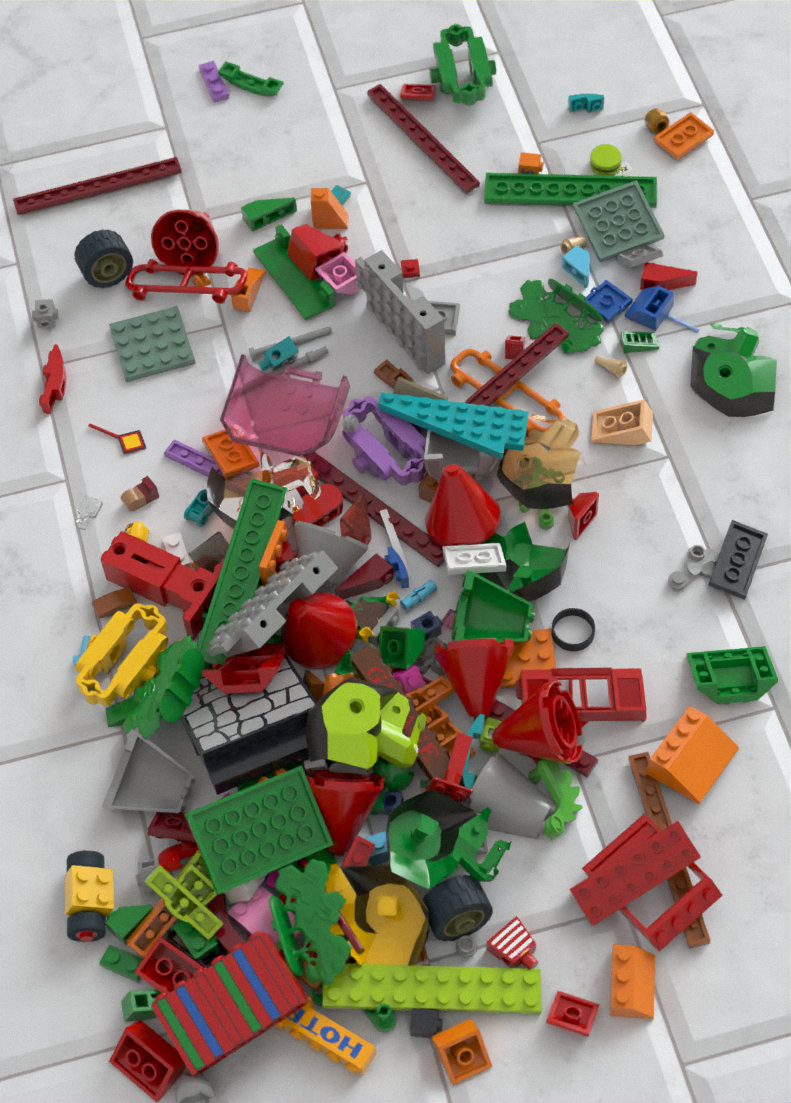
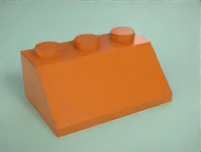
[610,944,655,1019]

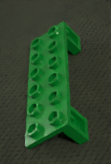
[253,224,336,320]

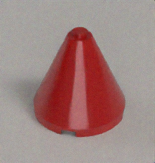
[425,464,501,546]
[280,592,358,669]
[434,638,515,721]
[492,681,583,764]
[304,770,385,856]

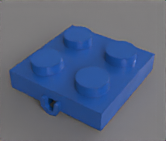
[586,280,633,324]

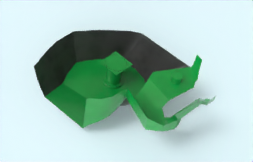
[462,521,571,601]
[386,790,512,889]

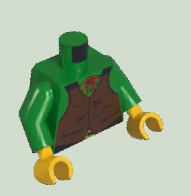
[345,591,400,643]

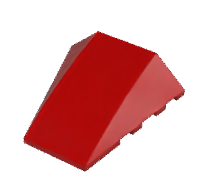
[202,643,288,694]

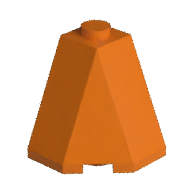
[310,188,348,229]

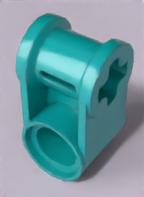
[184,489,214,527]

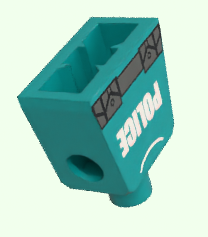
[257,336,299,372]

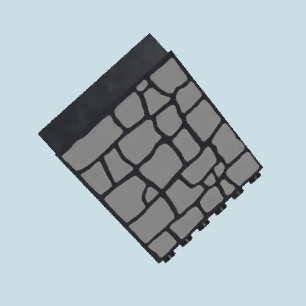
[181,653,317,795]

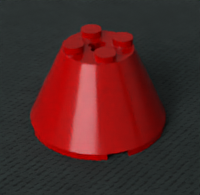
[151,209,219,276]

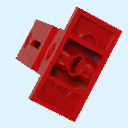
[101,531,225,640]

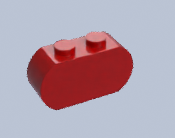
[290,484,343,529]

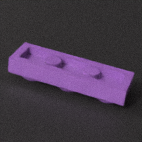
[199,61,229,103]

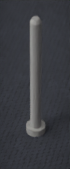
[248,327,332,361]

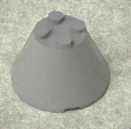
[294,521,369,588]

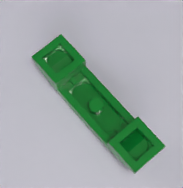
[218,61,284,96]

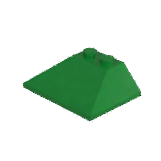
[687,646,778,704]

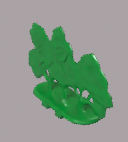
[508,278,604,354]
[122,636,205,738]
[269,859,352,987]

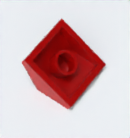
[400,84,436,102]
[546,991,599,1037]

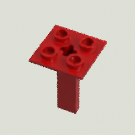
[425,732,473,803]

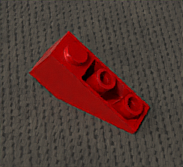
[640,262,698,290]

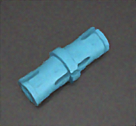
[400,579,437,611]

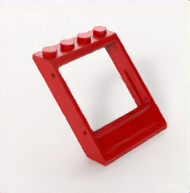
[582,814,723,952]

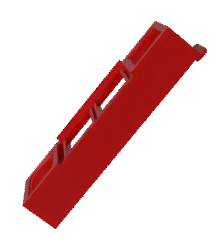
[515,667,647,722]

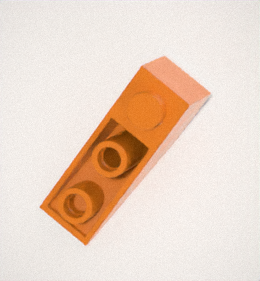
[231,267,266,312]

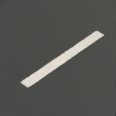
[380,509,411,576]

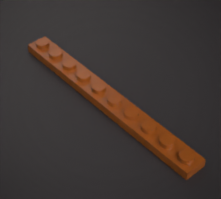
[628,752,711,949]

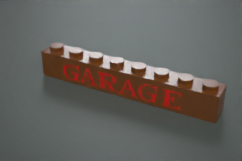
[349,644,450,781]

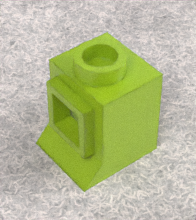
[480,717,502,753]

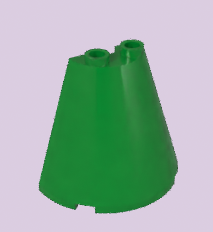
[451,570,535,644]

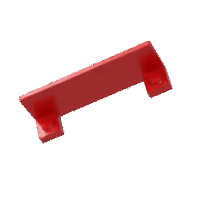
[569,821,701,926]

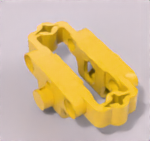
[75,603,169,706]

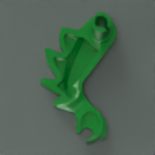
[312,984,397,1032]

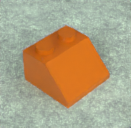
[431,1019,493,1085]

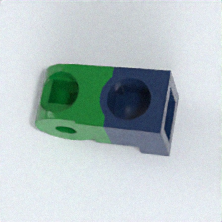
[370,792,405,815]

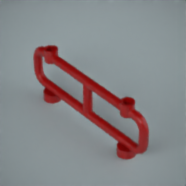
[125,259,248,304]

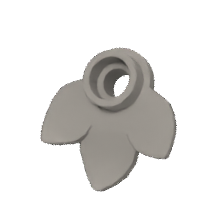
[687,545,719,577]

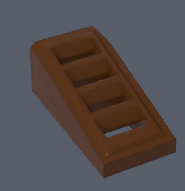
[303,670,325,702]

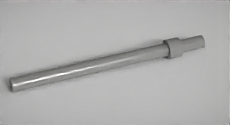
[229,346,328,397]

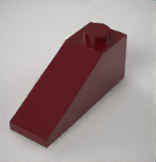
[335,553,393,600]

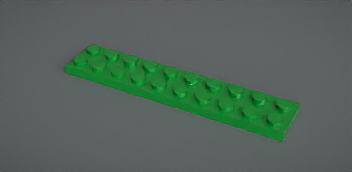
[484,173,657,207]
[196,478,288,666]

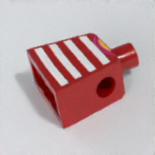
[486,916,538,970]

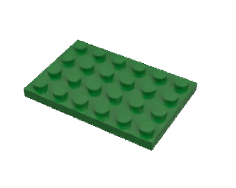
[185,766,333,895]

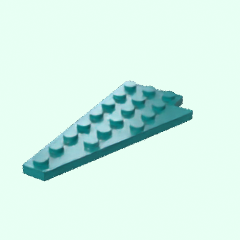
[378,392,529,460]

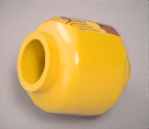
[124,521,149,542]

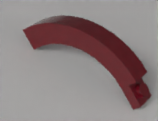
[207,892,286,960]

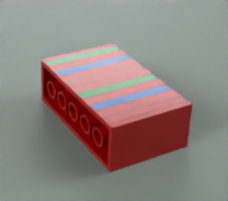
[151,931,311,1075]

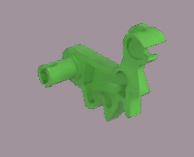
[528,758,583,840]

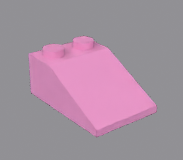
[227,885,302,953]

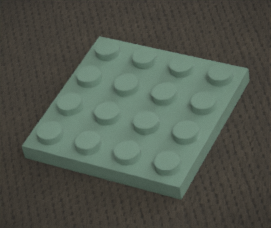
[573,180,665,262]
[109,306,196,382]

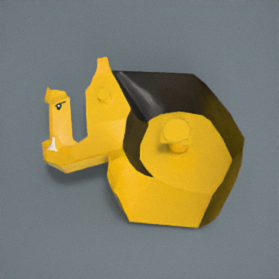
[326,863,428,966]

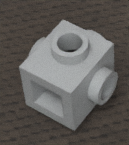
[32,299,59,328]
[136,857,159,894]

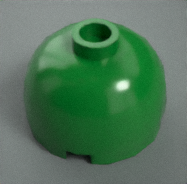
[373,757,415,792]

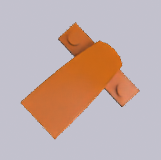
[405,676,476,759]

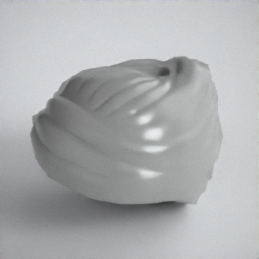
[175,1074,215,1103]

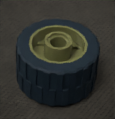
[74,229,133,288]
[421,875,493,942]

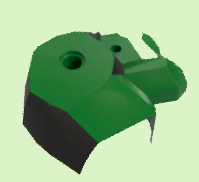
[690,323,777,417]

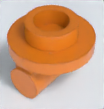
[192,273,211,287]

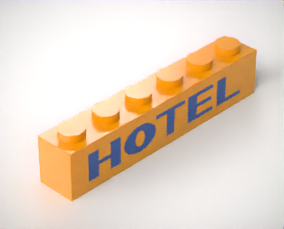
[275,1006,377,1076]

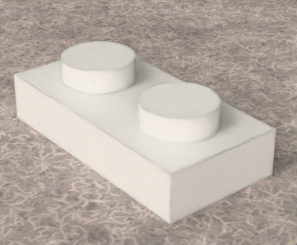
[162,532,191,567]

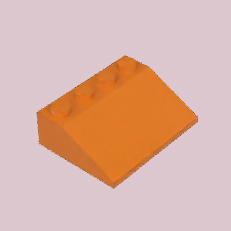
[646,706,739,805]

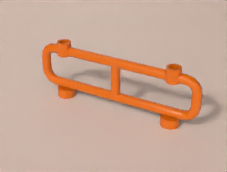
[450,349,565,437]

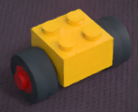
[65,850,114,942]

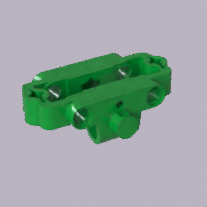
[429,24,497,106]

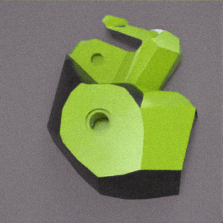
[306,678,427,774]

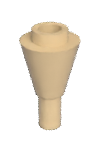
[594,356,627,378]

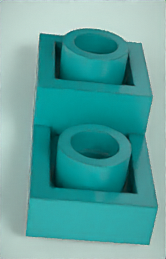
[568,94,604,113]

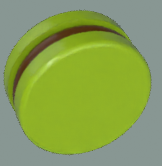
[590,144,622,176]

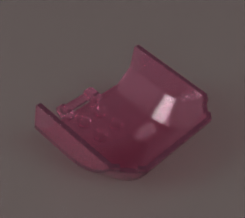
[220,354,350,458]

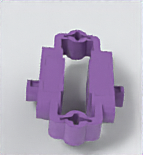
[342,396,427,485]

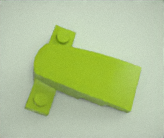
[145,850,223,940]

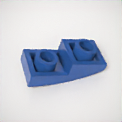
[384,547,409,588]

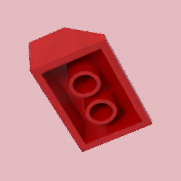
[134,936,207,994]
[109,1020,186,1102]

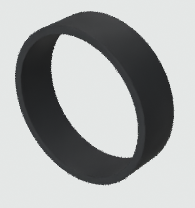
[551,608,595,651]

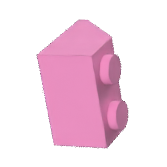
[315,252,361,295]

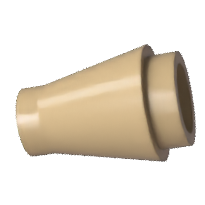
[560,236,587,255]

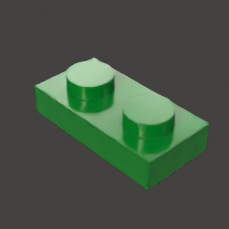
[99,945,143,983]

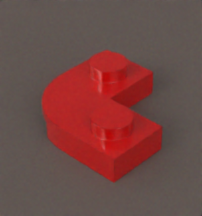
[158,841,199,872]

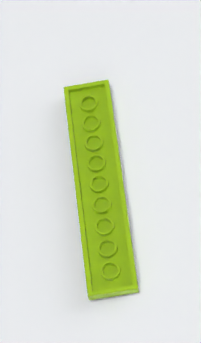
[323,964,542,1014]

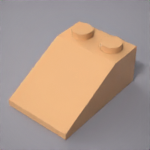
[591,399,653,445]

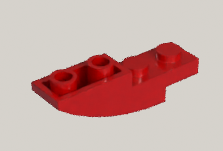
[39,344,66,414]

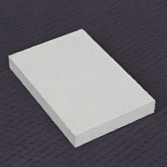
[443,543,506,575]

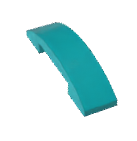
[461,714,485,798]

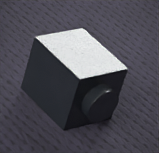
[410,1008,443,1039]

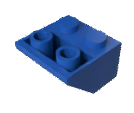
[625,286,674,331]

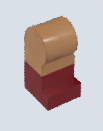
[121,476,159,511]

